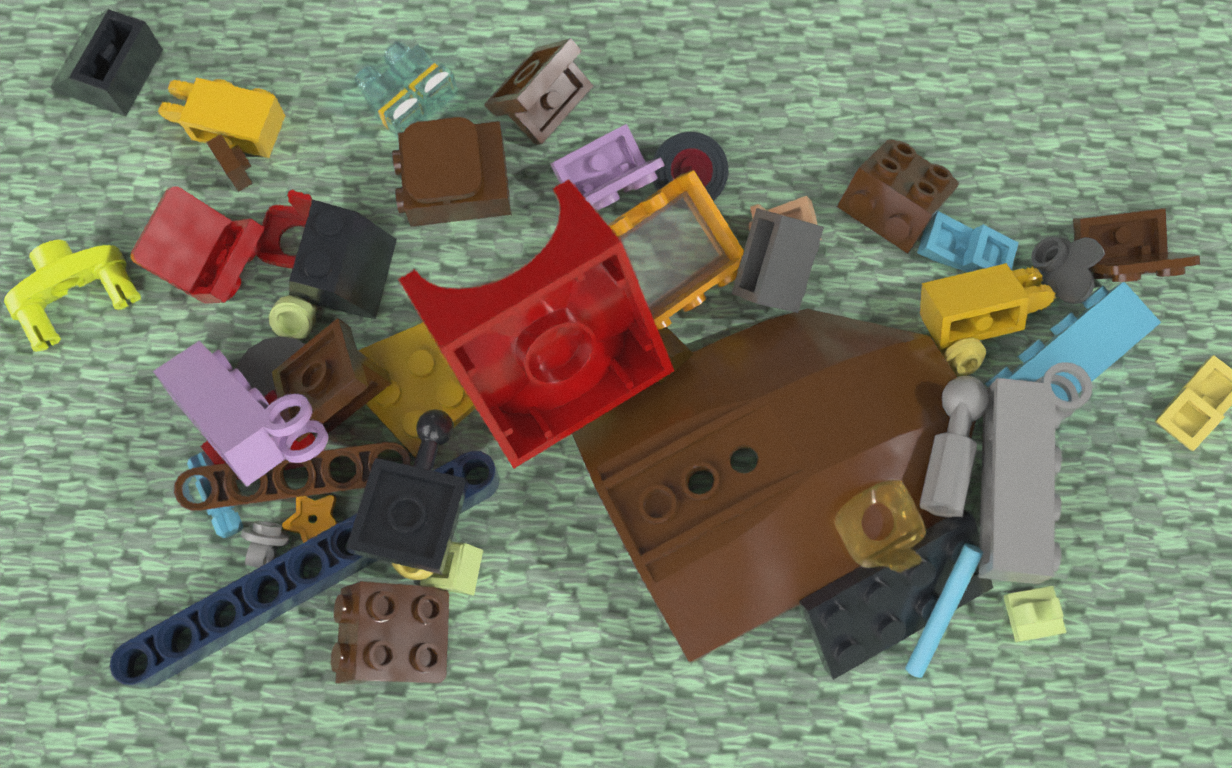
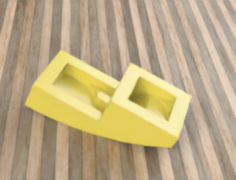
[1154,355,1232,451]

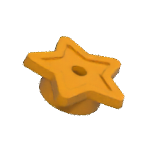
[282,495,338,543]

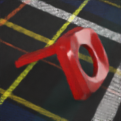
[256,189,313,269]

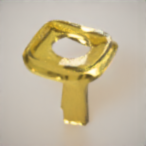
[835,479,926,572]

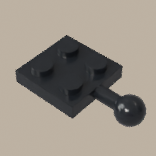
[346,409,468,574]

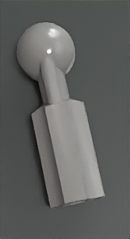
[920,376,989,518]

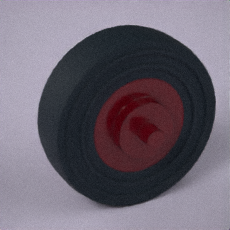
[653,131,729,209]

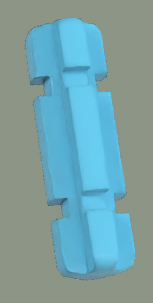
[187,452,243,538]

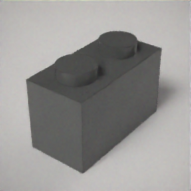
[731,208,824,313]

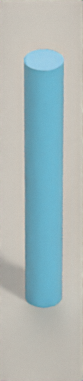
[905,543,984,678]

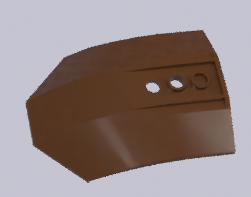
[572,308,976,664]

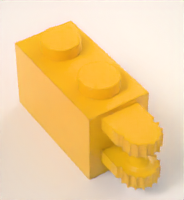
[158,77,286,158]
[920,263,1056,350]

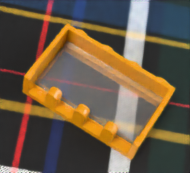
[608,170,744,330]

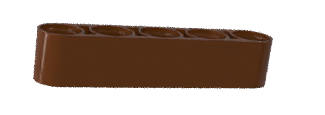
[174,442,410,511]

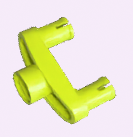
[4,240,141,352]

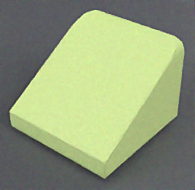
[419,542,483,595]

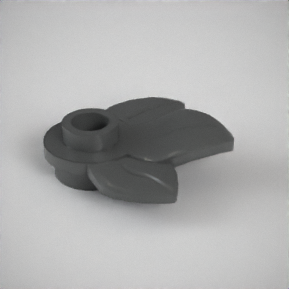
[1031,236,1105,312]

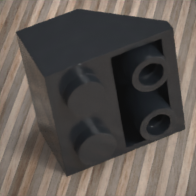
[50,9,163,117]

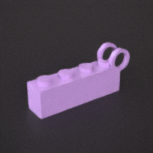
[153,341,328,487]

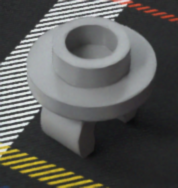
[241,520,290,568]

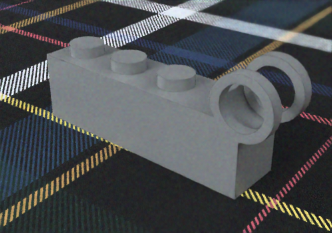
[979,362,1092,584]

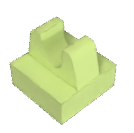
[1003,586,1066,642]

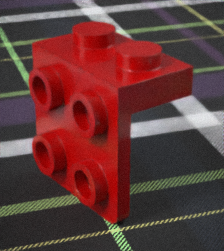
[130,186,265,304]

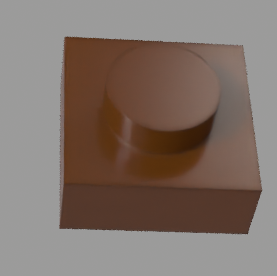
[206,134,253,192]

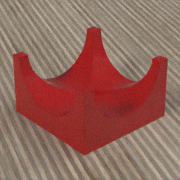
[398,179,674,469]

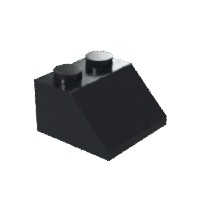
[289,200,397,319]

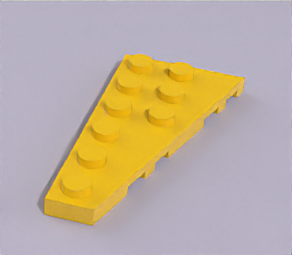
[358,322,476,459]

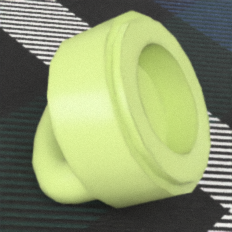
[269,295,317,340]

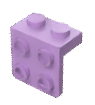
[550,124,665,210]

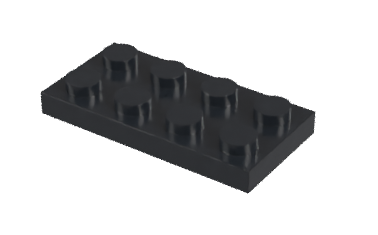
[799,509,994,680]

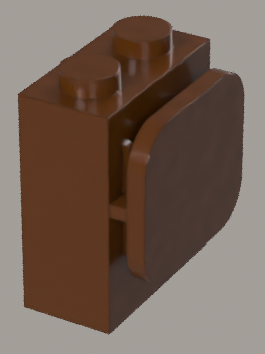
[392,117,512,227]

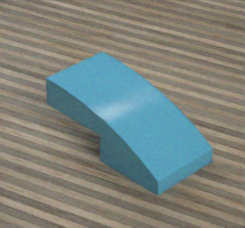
[917,211,1019,272]

